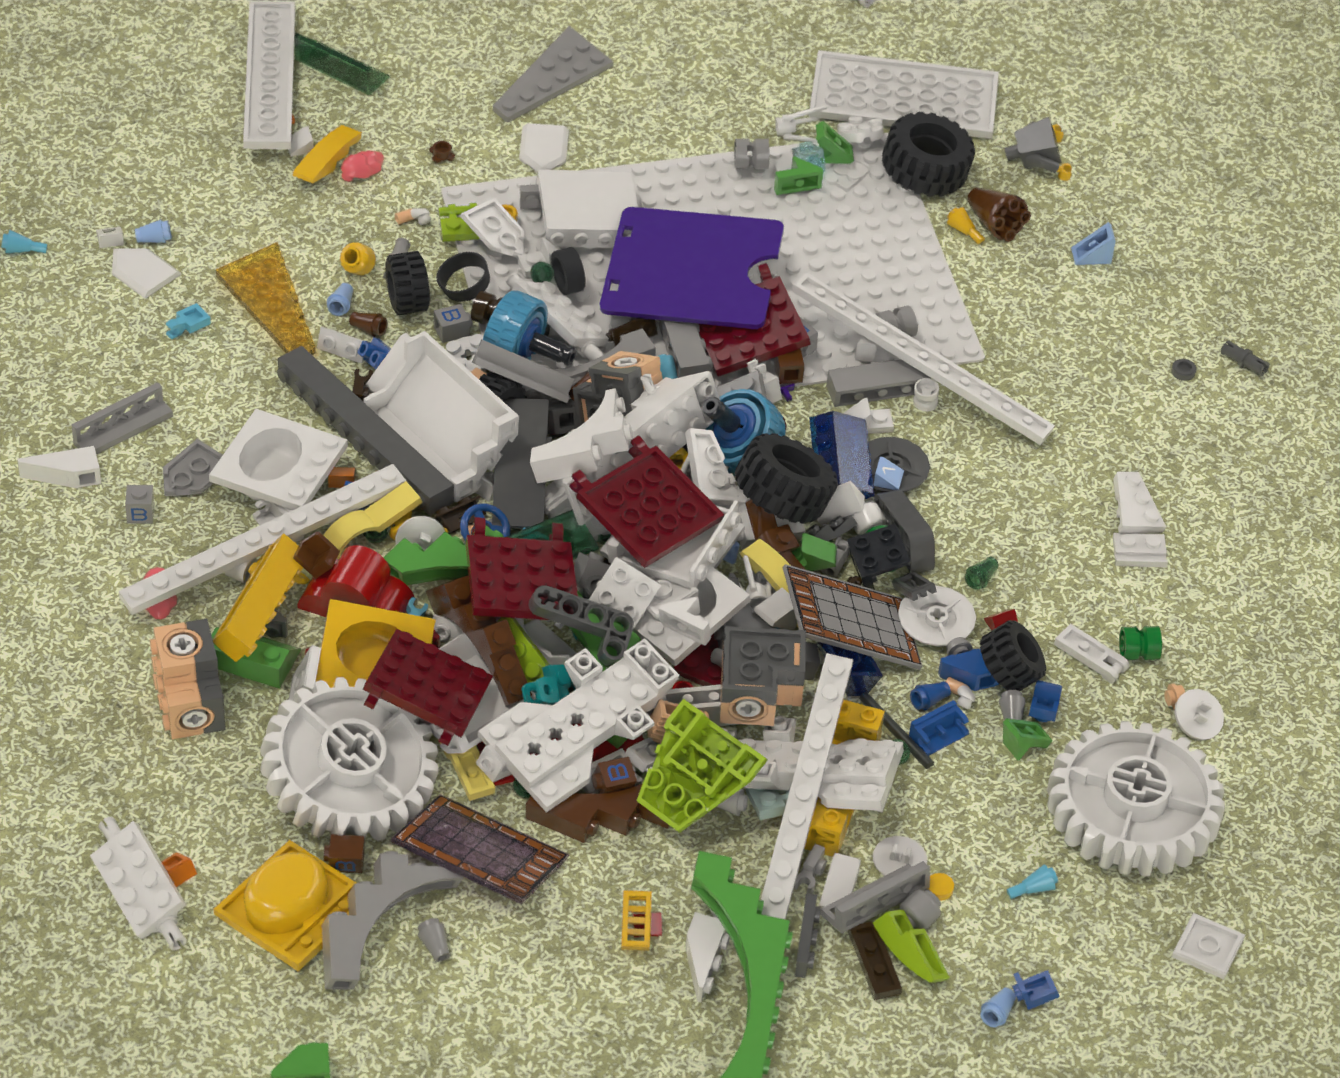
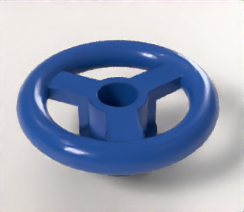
[460,503,510,541]

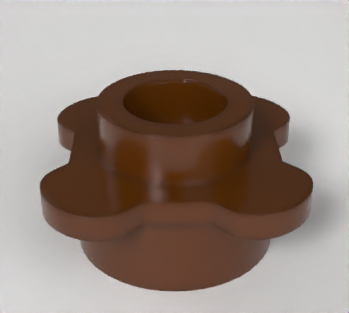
[429,141,455,163]

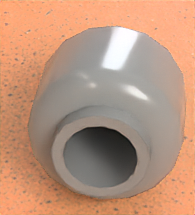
[900,889,942,930]

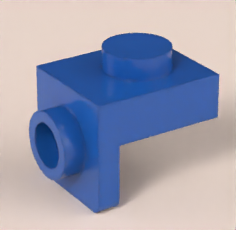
[1029,680,1062,722]
[1012,970,1060,1010]

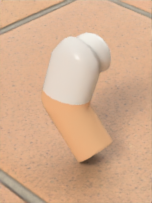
[394,208,431,225]
[946,677,975,709]

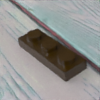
[848,921,902,1000]

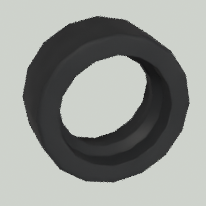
[551,247,586,295]

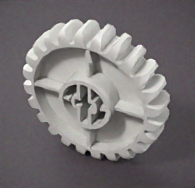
[260,677,439,841]
[1047,721,1225,877]

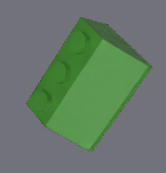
[211,627,301,689]

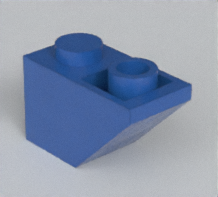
[938,649,999,691]

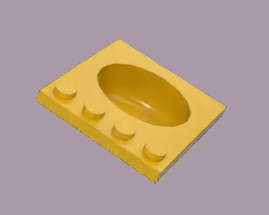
[315,599,436,688]
[214,840,357,972]

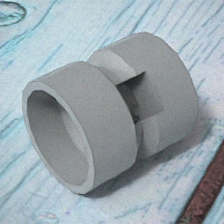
[734,139,770,169]
[875,305,918,337]

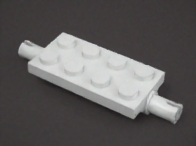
[506,272,609,361]
[90,817,187,950]

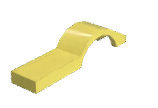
[323,481,422,559]
[438,739,495,801]

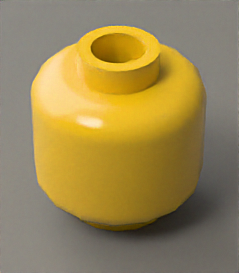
[340,242,376,275]

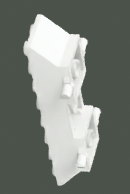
[563,371,720,526]

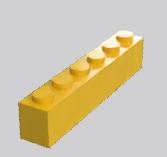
[213,533,303,662]

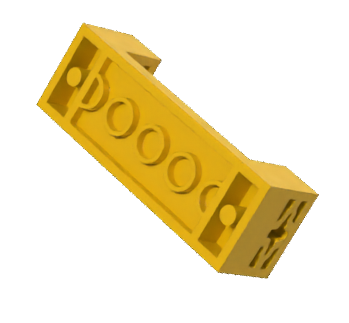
[804,699,885,857]

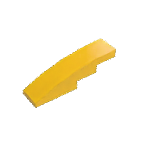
[292,125,362,184]

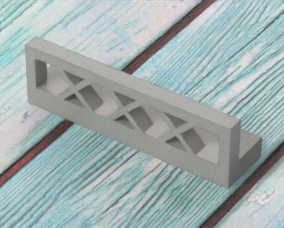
[471,339,574,403]
[71,382,173,454]
[821,861,930,934]

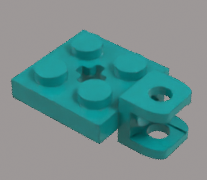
[522,664,576,705]

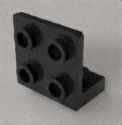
[847,524,911,590]

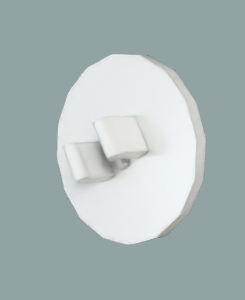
[395,516,445,551]
[1174,689,1224,741]
[873,836,927,876]

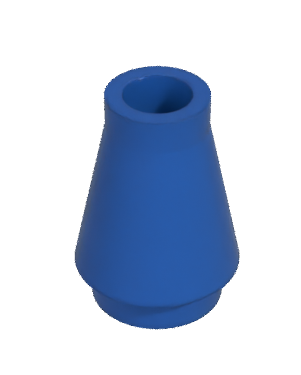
[910,681,951,710]

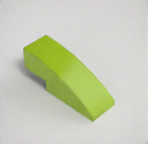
[873,910,950,983]

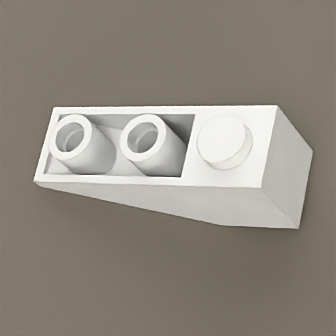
[17,446,101,488]
[685,912,730,1002]

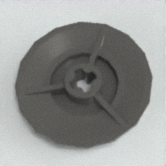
[855,437,930,492]

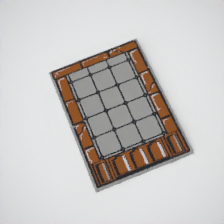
[782,564,923,670]

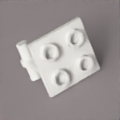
[589,557,661,629]

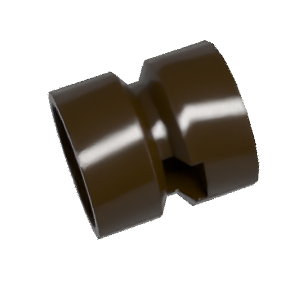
[471,291,502,325]

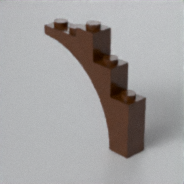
[426,575,532,706]
[525,784,670,843]

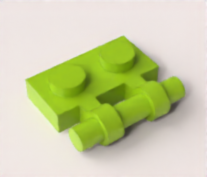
[438,203,481,242]

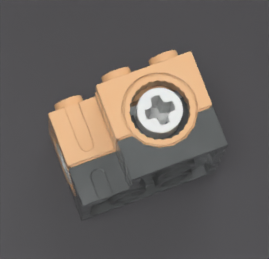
[573,351,663,427]
[150,618,226,739]
[720,626,806,726]

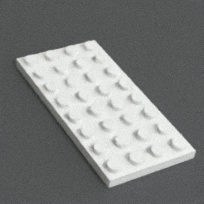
[809,50,999,139]

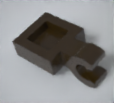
[352,369,373,402]

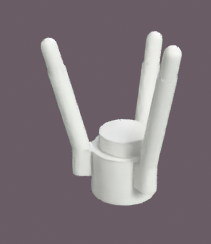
[775,105,829,142]
[729,555,772,609]

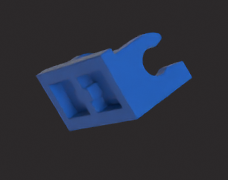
[909,700,969,756]

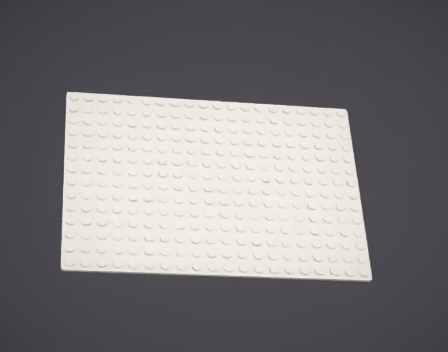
[441,133,985,402]

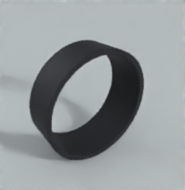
[436,252,490,302]

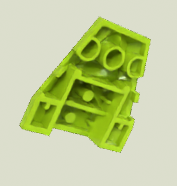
[637,698,767,833]

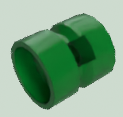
[1119,626,1162,661]

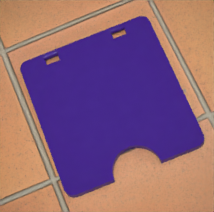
[600,207,784,329]

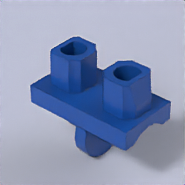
[357,337,391,369]

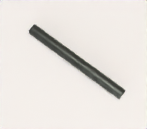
[859,692,934,769]

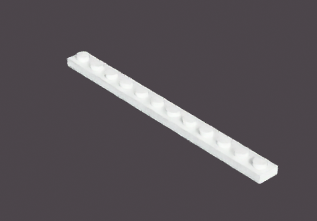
[792,272,1055,445]
[119,464,406,615]
[761,653,853,920]

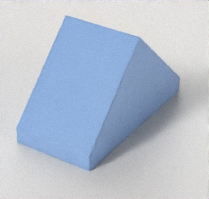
[1071,222,1116,265]

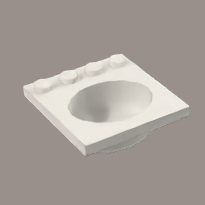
[209,409,348,510]
[632,565,751,666]

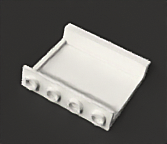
[536,170,638,248]
[607,500,741,588]

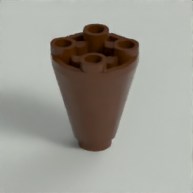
[967,187,1031,242]

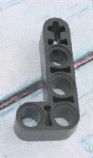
[874,489,935,574]
[528,586,634,667]

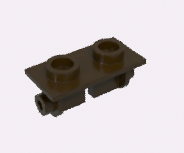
[606,318,658,346]
[434,495,486,534]

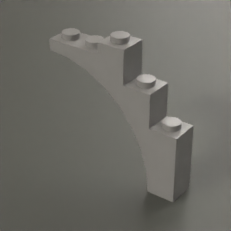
[322,851,464,990]

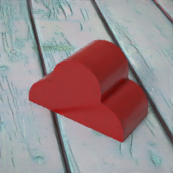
[297,545,415,617]

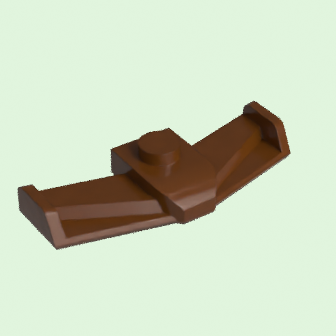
[745,499,806,570]

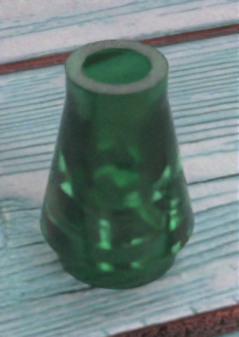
[965,556,999,589]

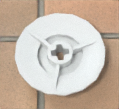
[898,586,976,647]

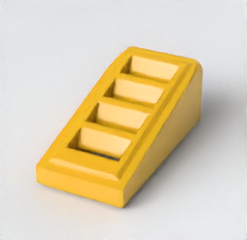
[621,890,652,951]

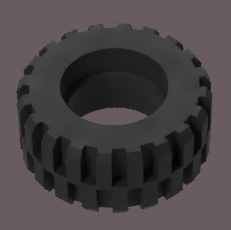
[882,112,975,197]
[735,433,838,524]

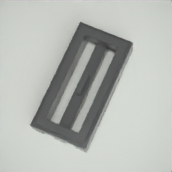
[891,572,937,601]

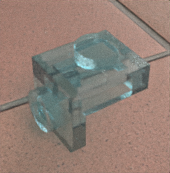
[792,142,826,172]

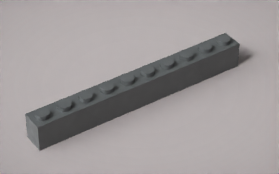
[277,346,454,516]

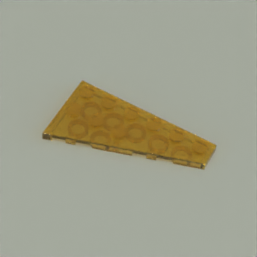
[216,242,316,355]

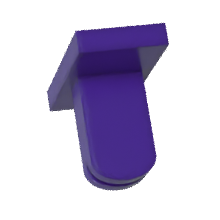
[780,384,795,402]

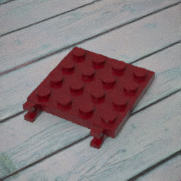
[699,263,811,377]
[569,435,725,568]
[465,517,578,620]
[362,629,493,746]

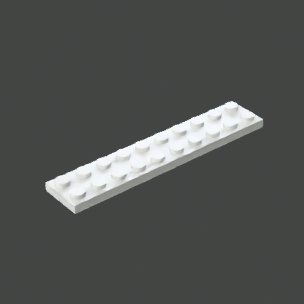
[243,1,295,150]

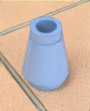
[135,219,172,243]
[327,283,353,316]
[980,988,1016,1027]

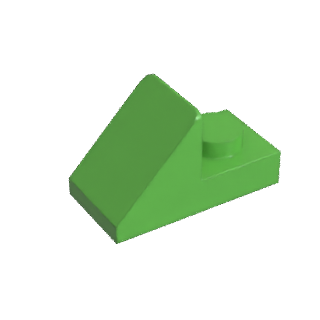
[816,121,854,164]
[774,157,823,195]
[792,533,837,572]
[1003,718,1053,761]

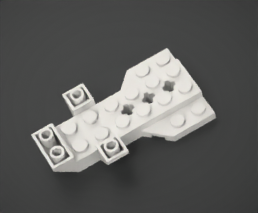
[478,638,679,812]
[722,716,904,811]

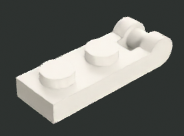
[1054,624,1129,684]

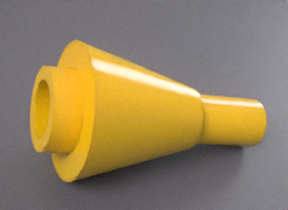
[947,207,985,244]

